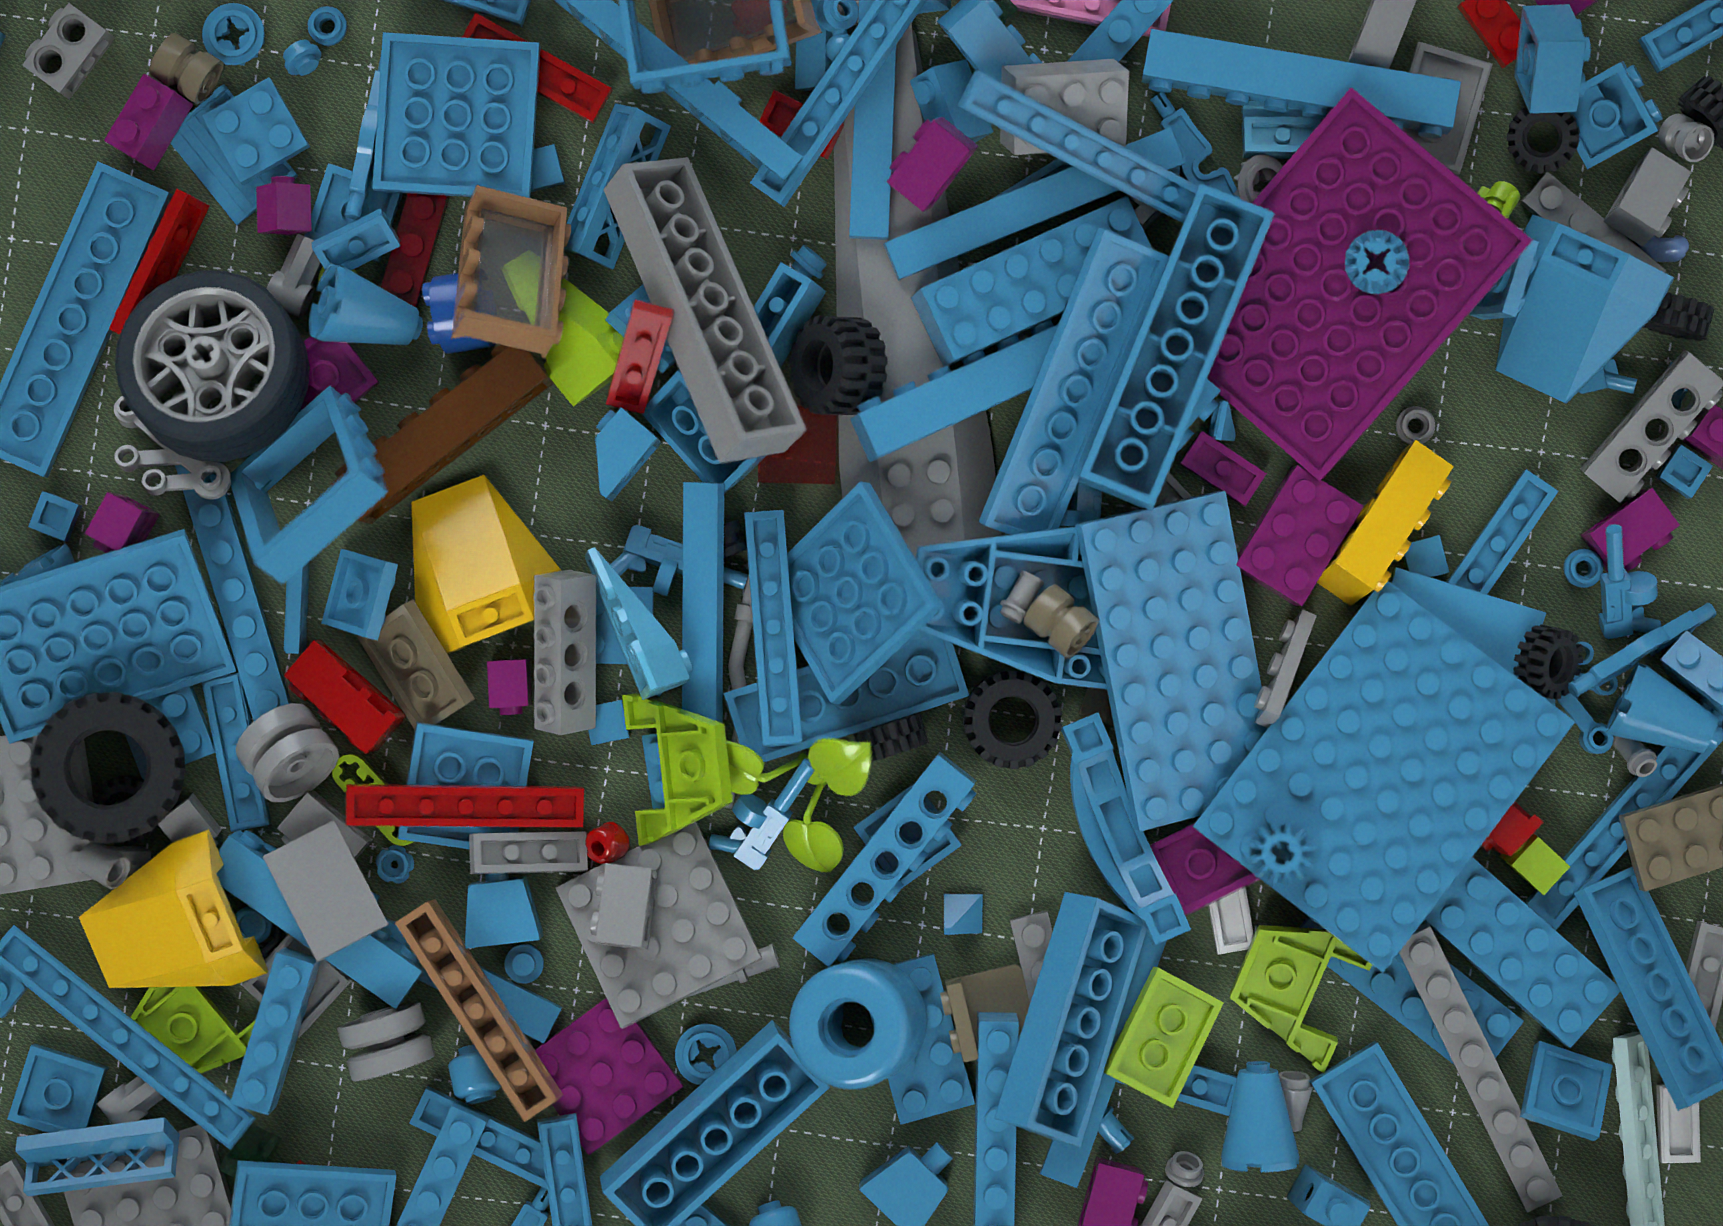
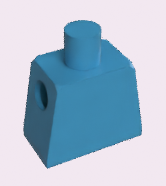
[465,873,543,949]
[859,1142,953,1226]
[1286,1164,1371,1226]

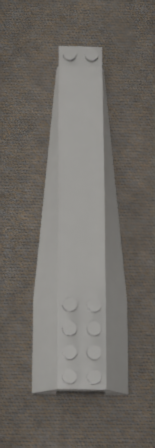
[834,0,1002,559]

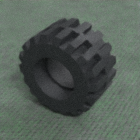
[789,316,888,415]
[963,671,1062,769]

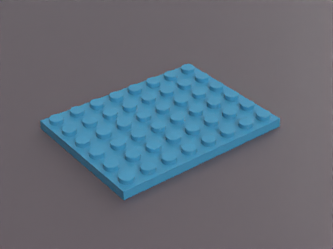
[1193,581,1575,973]

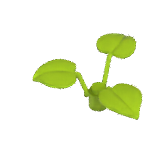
[726,738,871,872]

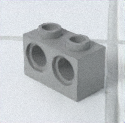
[22,3,115,100]

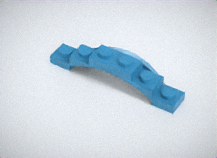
[1061,712,1191,945]

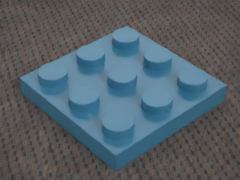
[397,722,534,849]

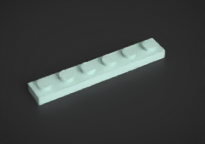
[1612,1032,1665,1226]

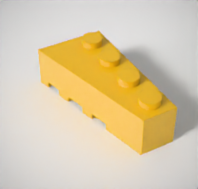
[1317,440,1454,606]

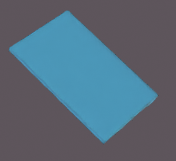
[170,85,298,226]

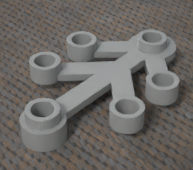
[114,391,231,499]

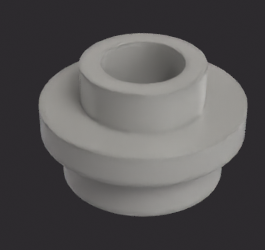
[1396,406,1435,445]
[1165,1151,1204,1187]

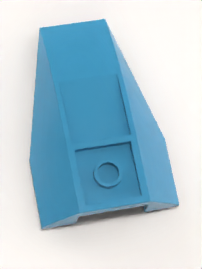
[916,527,1107,689]

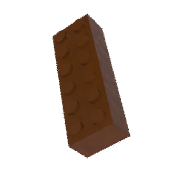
[330,344,554,524]

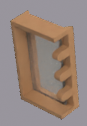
[648,0,822,65]
[451,185,571,358]

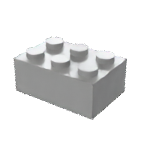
[1000,59,1129,155]

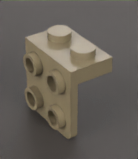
[940,964,1030,1063]

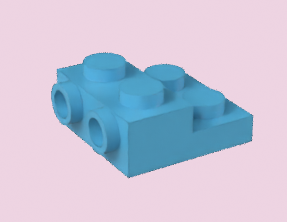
[1570,61,1663,169]

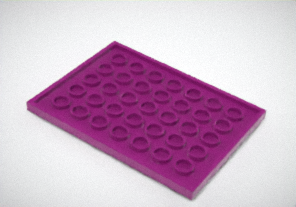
[1207,87,1533,481]

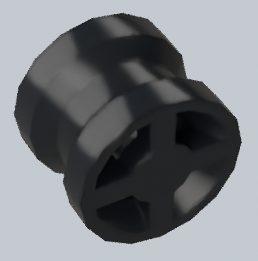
[724,519,747,559]

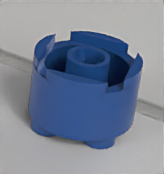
[422,269,497,354]

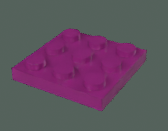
[535,998,684,1155]

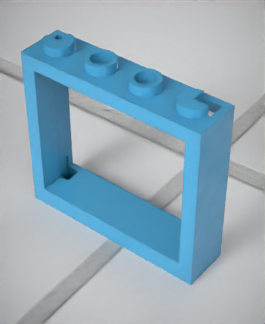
[619,0,792,93]
[230,386,388,584]

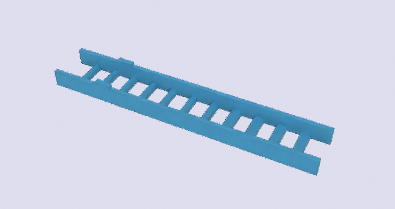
[554,0,802,181]

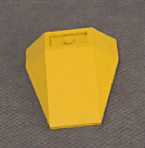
[411,475,562,654]
[79,829,269,988]

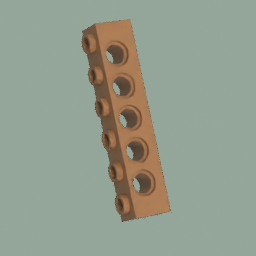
[395,899,563,1122]

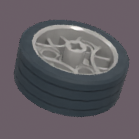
[115,271,310,462]

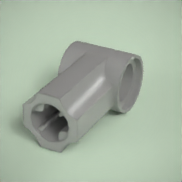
[266,234,322,318]
[77,841,152,889]
[97,1076,165,1124]

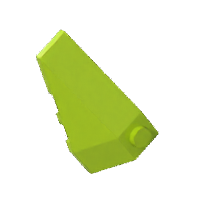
[501,251,623,407]

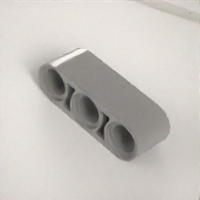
[1348,0,1416,69]

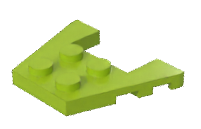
[622,693,733,846]
[1230,925,1372,1073]
[131,986,255,1074]

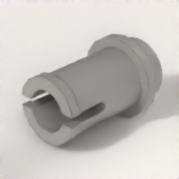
[1000,571,1044,624]
[1613,736,1657,777]

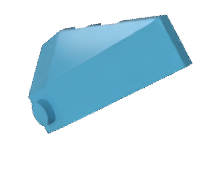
[584,547,692,700]

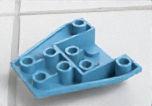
[1496,215,1674,404]

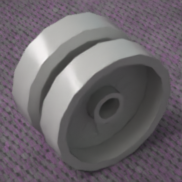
[235,703,339,802]
[337,1002,435,1081]

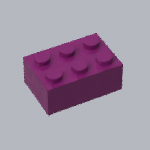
[1236,465,1363,606]

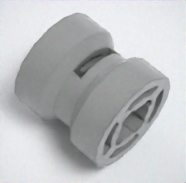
[1658,114,1714,162]

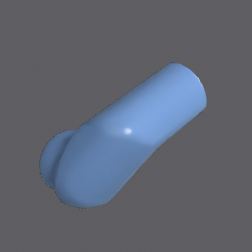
[1635,235,1689,262]

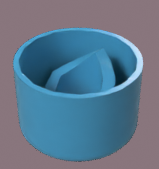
[789,958,927,1089]

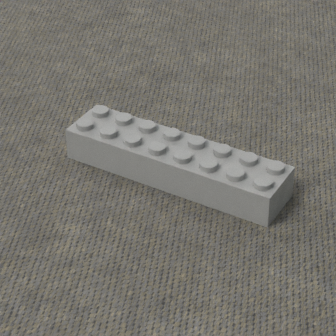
[603,157,806,463]

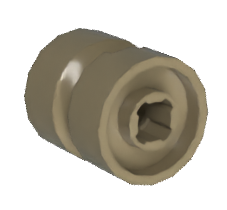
[149,32,224,105]
[1024,584,1099,658]

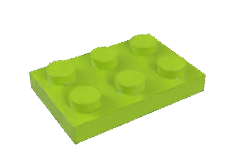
[1103,966,1224,1108]

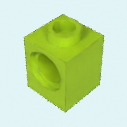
[1499,833,1570,895]

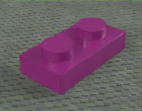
[1179,431,1267,507]

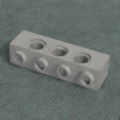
[1580,350,1723,503]
[534,570,596,735]

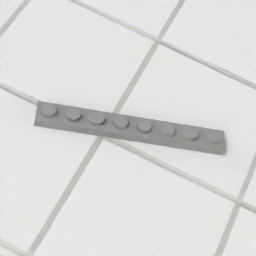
[1399,923,1563,1213]

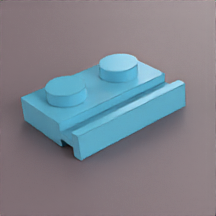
[1241,101,1321,159]

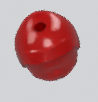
[585,822,630,864]

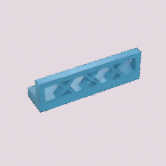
[564,103,671,269]
[15,1117,180,1196]

